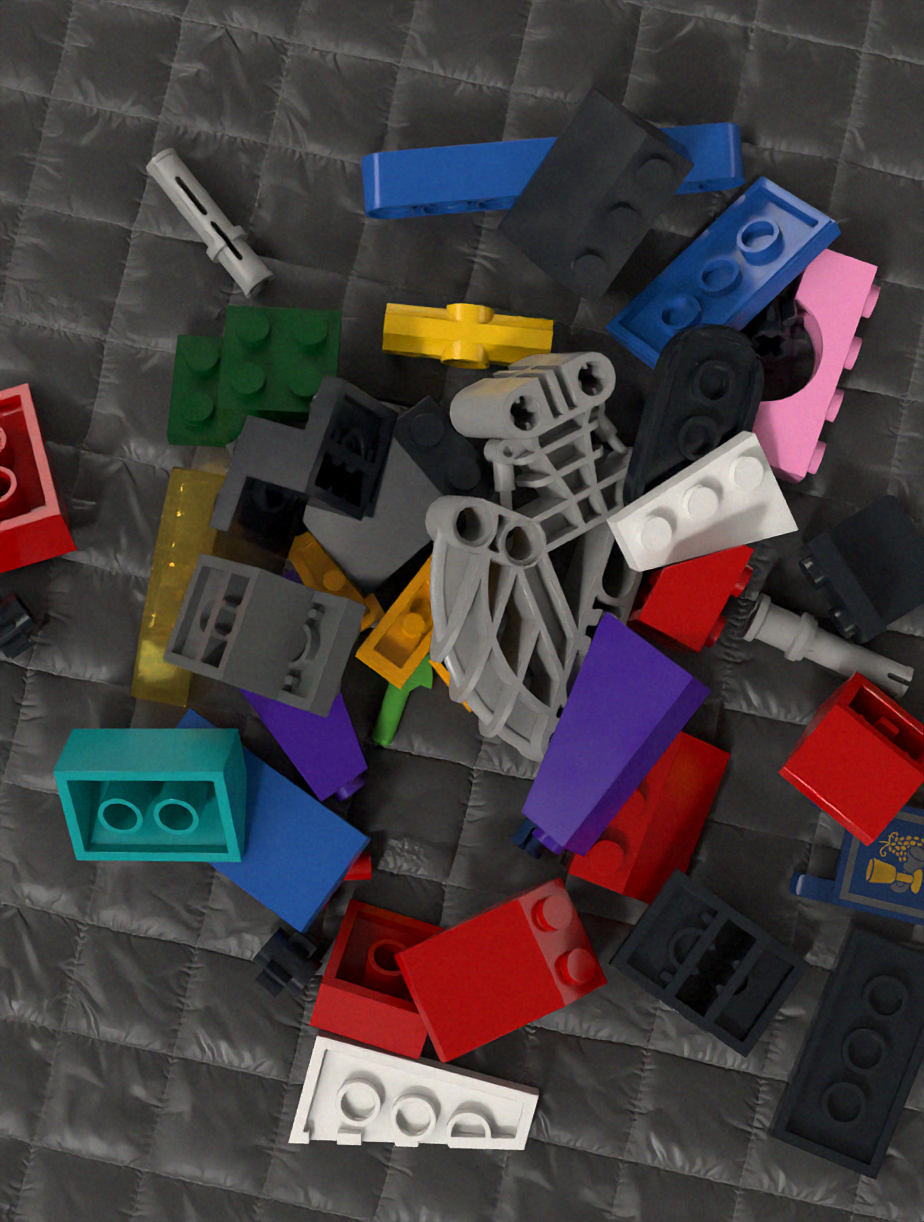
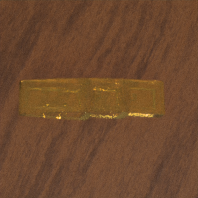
[130,466,226,707]

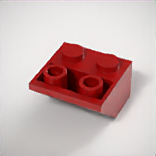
[626,544,754,654]
[778,671,924,846]

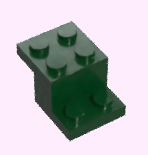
[167,305,342,448]

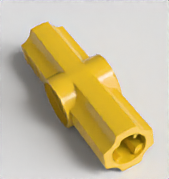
[382,303,554,369]

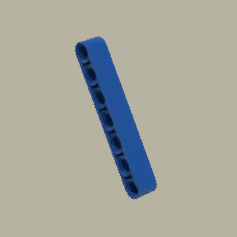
[360,122,746,220]

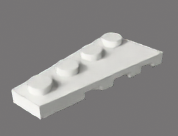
[288,1029,539,1150]

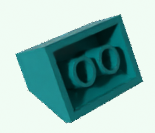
[53,729,247,862]

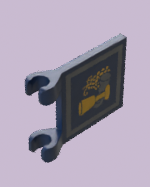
[789,799,924,926]

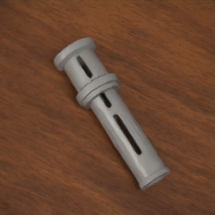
[741,593,914,701]

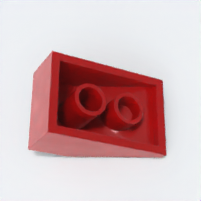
[0,383,77,573]
[394,877,608,1063]

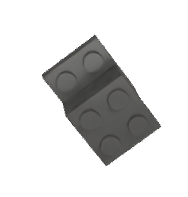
[162,553,366,718]

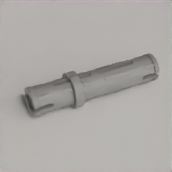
[146,148,275,299]

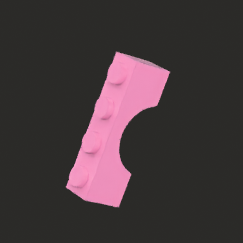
[752,249,880,485]

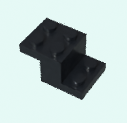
[209,374,399,558]
[608,867,810,1058]

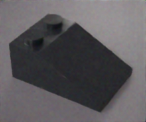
[300,395,495,599]

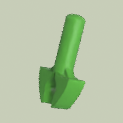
[371,654,433,746]

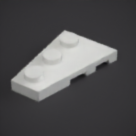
[606,431,799,572]

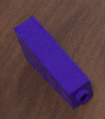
[239,569,370,804]
[522,612,711,857]

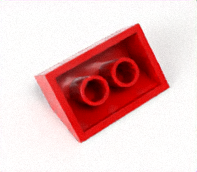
[565,731,731,904]

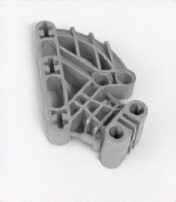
[425,352,644,763]

